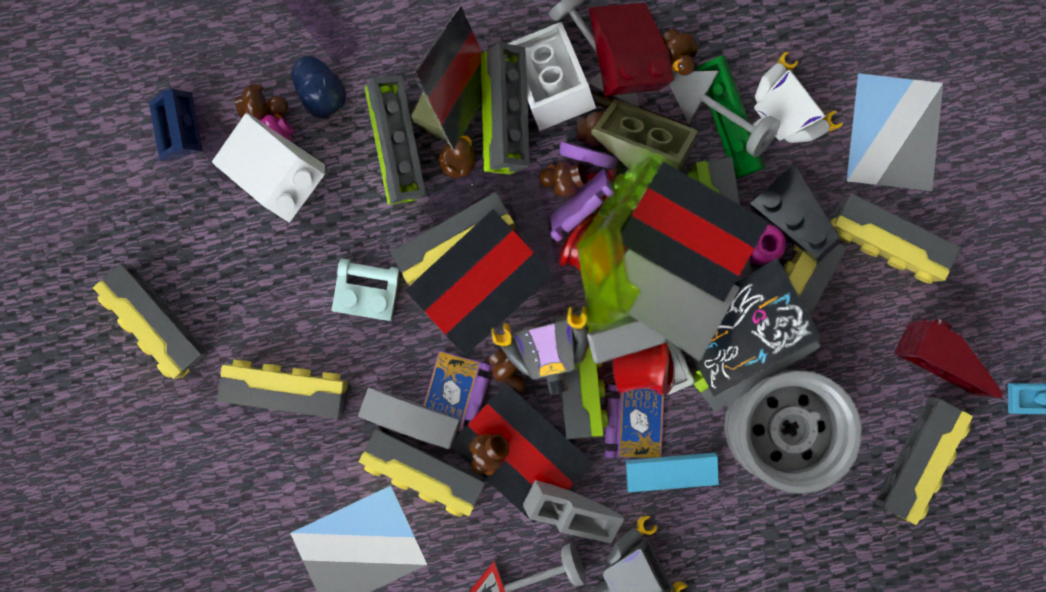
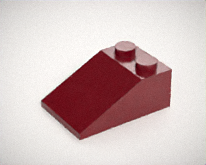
[589,3,674,97]
[894,319,1003,399]

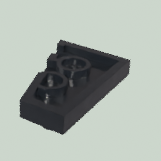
[750,164,840,263]

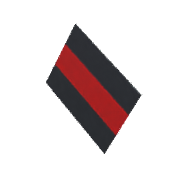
[414,5,482,150]
[617,161,769,302]
[405,209,554,356]
[451,384,594,523]

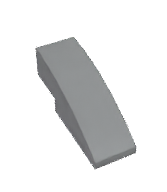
[358,388,461,449]
[523,480,624,543]

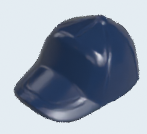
[291,56,346,118]

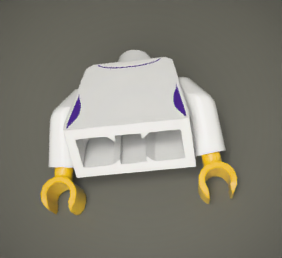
[752,52,843,143]

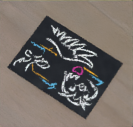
[693,258,822,397]

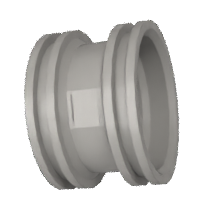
[724,369,862,494]

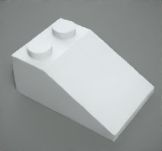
[508,21,596,131]
[212,112,325,223]

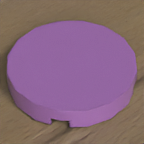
[559,141,619,169]

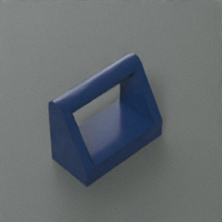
[149,89,203,161]

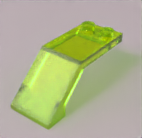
[577,157,660,331]

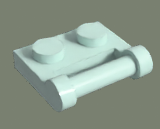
[331,258,400,321]

